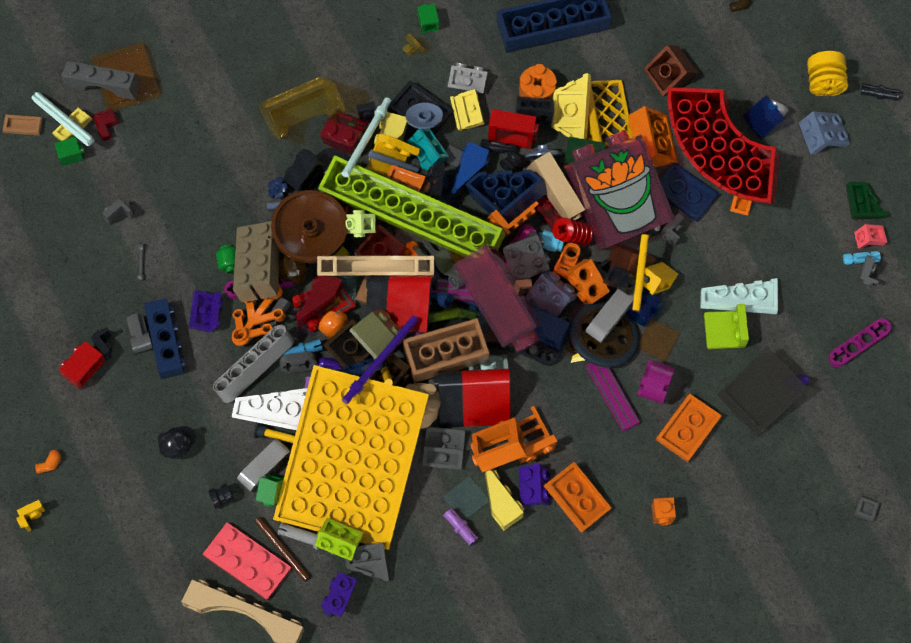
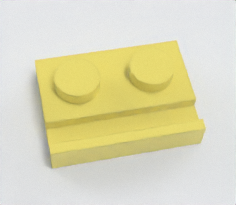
[450,89,485,131]

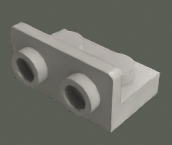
[448,63,488,94]

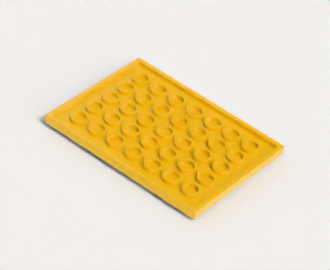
[273,365,429,550]

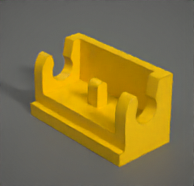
[643,262,678,295]

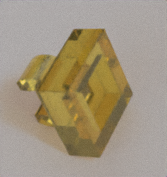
[402,33,426,56]

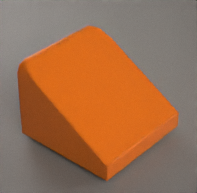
[730,196,752,216]

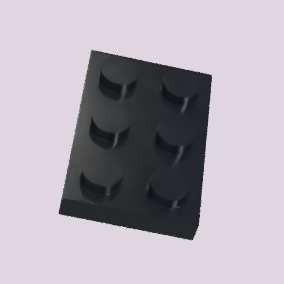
[388,81,453,135]

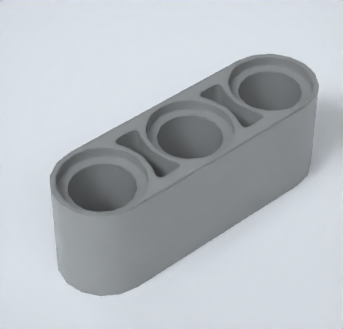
[237,439,291,492]

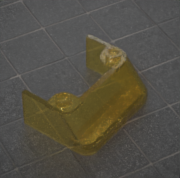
[258,77,346,140]

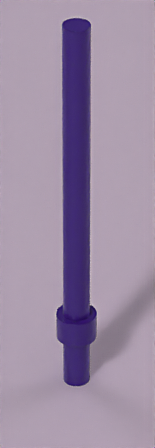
[342,316,418,404]

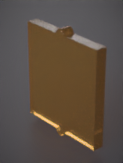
[638,319,679,362]

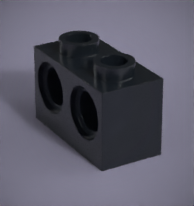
[514,96,554,128]

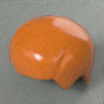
[318,310,349,338]

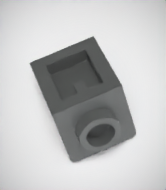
[660,213,684,246]
[859,255,879,286]

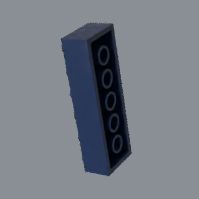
[496,0,611,52]

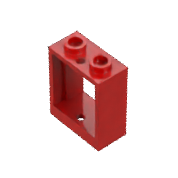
[488,109,539,149]

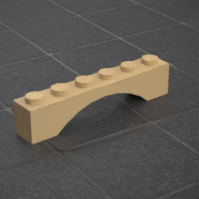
[317,256,434,276]
[181,580,304,643]

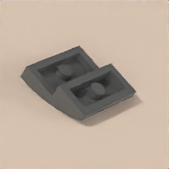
[422,427,465,470]

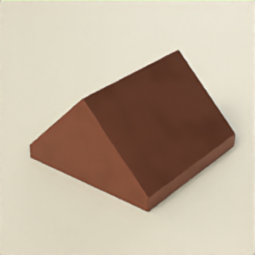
[606,244,656,276]

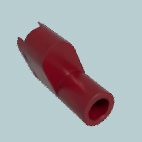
[93,109,119,141]

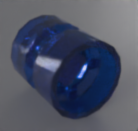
[627,290,663,327]

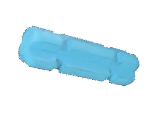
[843,251,881,265]

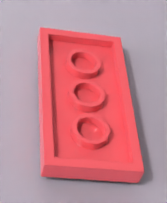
[203,523,292,601]

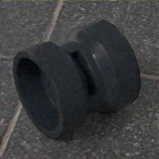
[208,483,233,509]

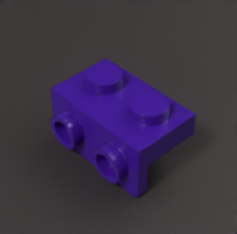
[189,290,223,332]
[519,463,552,507]
[321,572,357,617]

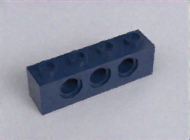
[144,298,186,379]

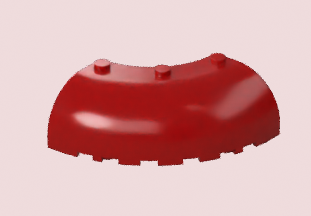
[668,87,780,205]

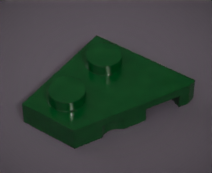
[846,182,888,219]

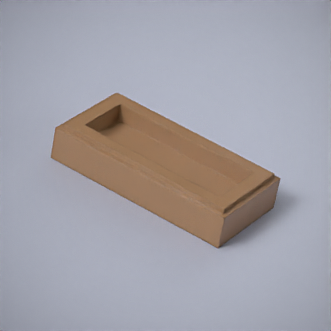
[2,114,43,136]

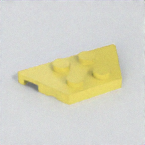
[551,73,591,139]

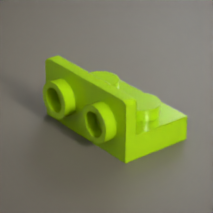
[315,518,364,561]

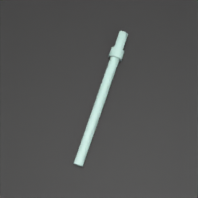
[342,97,391,177]

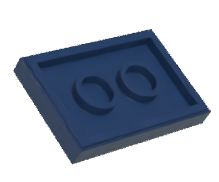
[652,163,719,222]

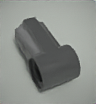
[127,313,153,354]

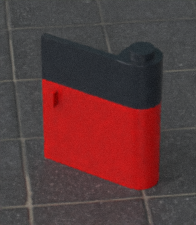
[365,275,438,333]
[434,368,510,428]

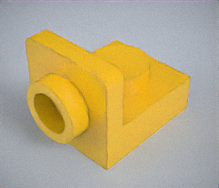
[16,500,45,532]

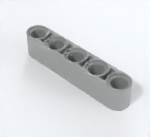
[585,274,650,343]
[213,325,294,403]

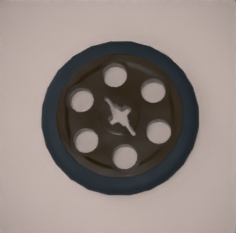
[569,302,639,368]

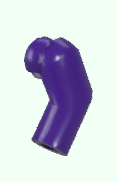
[317,357,343,370]

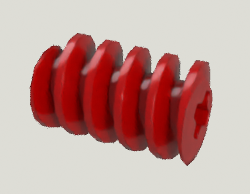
[553,217,593,246]

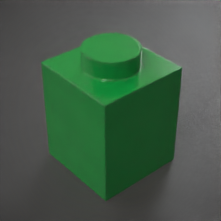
[417,3,439,34]
[54,137,85,166]
[256,474,284,507]

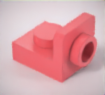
[854,224,887,249]

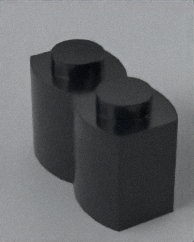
[284,149,325,192]

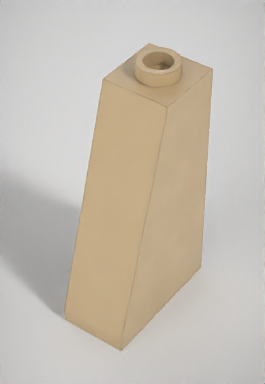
[527,152,585,220]

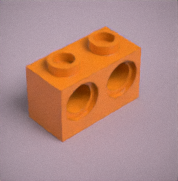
[566,259,610,304]

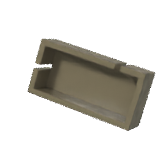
[233,221,280,302]

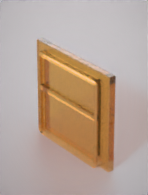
[91,42,161,113]

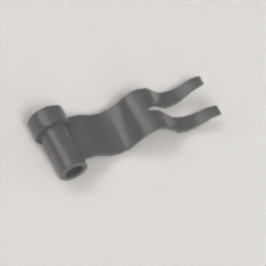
[412,240,478,289]

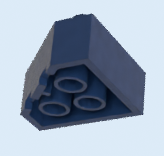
[465,170,547,224]

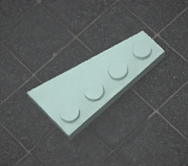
[700,278,778,314]

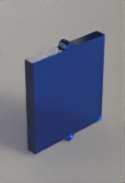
[743,95,785,139]

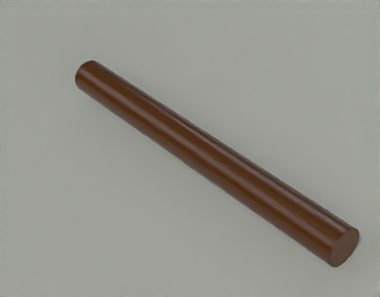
[255,517,310,582]

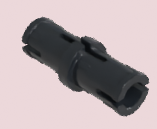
[860,83,899,101]

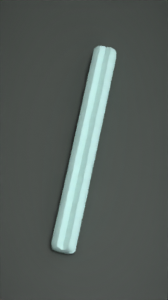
[32,92,94,146]

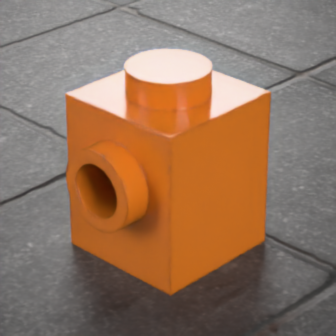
[651,497,676,526]

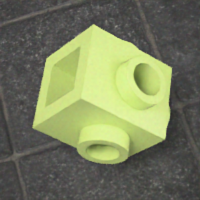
[346,210,376,237]

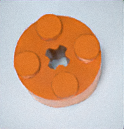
[519,64,557,99]

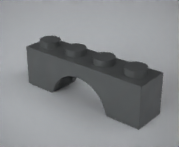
[61,61,141,100]

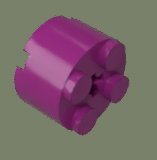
[637,359,675,404]

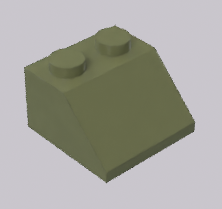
[349,309,407,359]

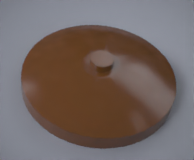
[271,190,348,263]

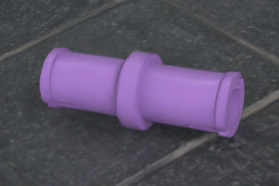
[443,507,479,546]

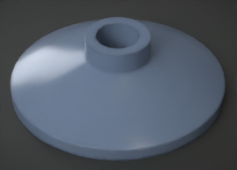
[406,103,443,129]
[525,145,563,159]

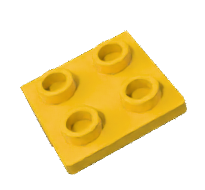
[367,134,420,177]

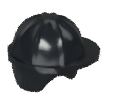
[158,426,196,459]

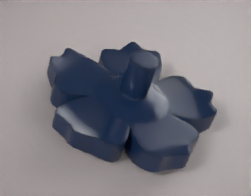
[268,177,289,200]

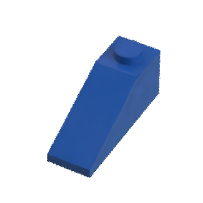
[449,142,490,197]

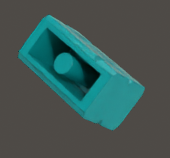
[407,128,449,172]

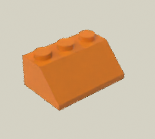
[628,106,678,168]

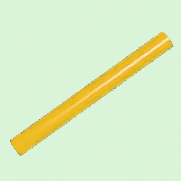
[632,234,649,311]
[381,360,393,387]

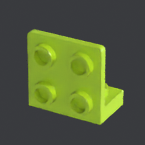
[704,304,749,349]

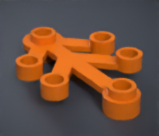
[232,284,285,346]

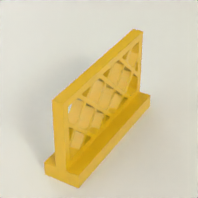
[587,80,634,148]

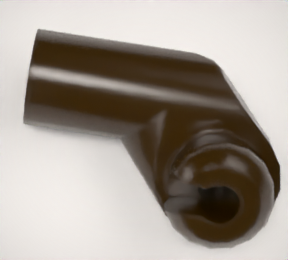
[729,0,751,12]

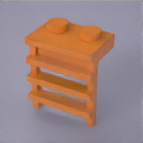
[485,201,539,240]
[499,406,557,465]

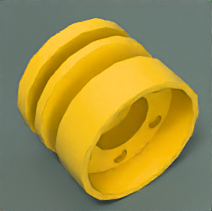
[807,51,848,96]

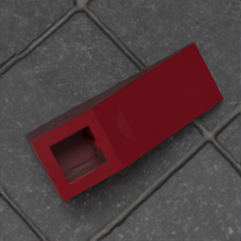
[295,276,342,328]

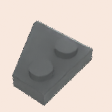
[345,542,390,582]

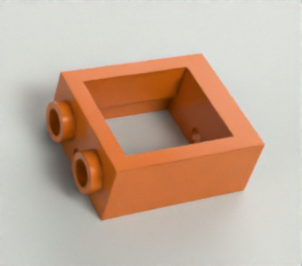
[470,418,526,473]

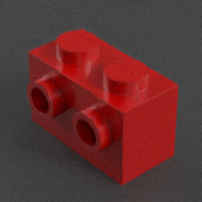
[59,341,105,390]

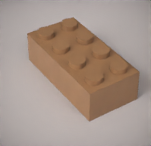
[403,318,489,383]

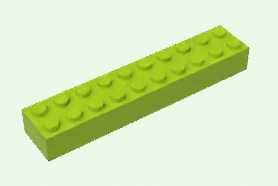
[318,155,506,268]

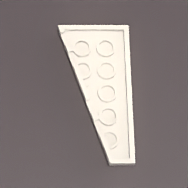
[232,388,308,430]

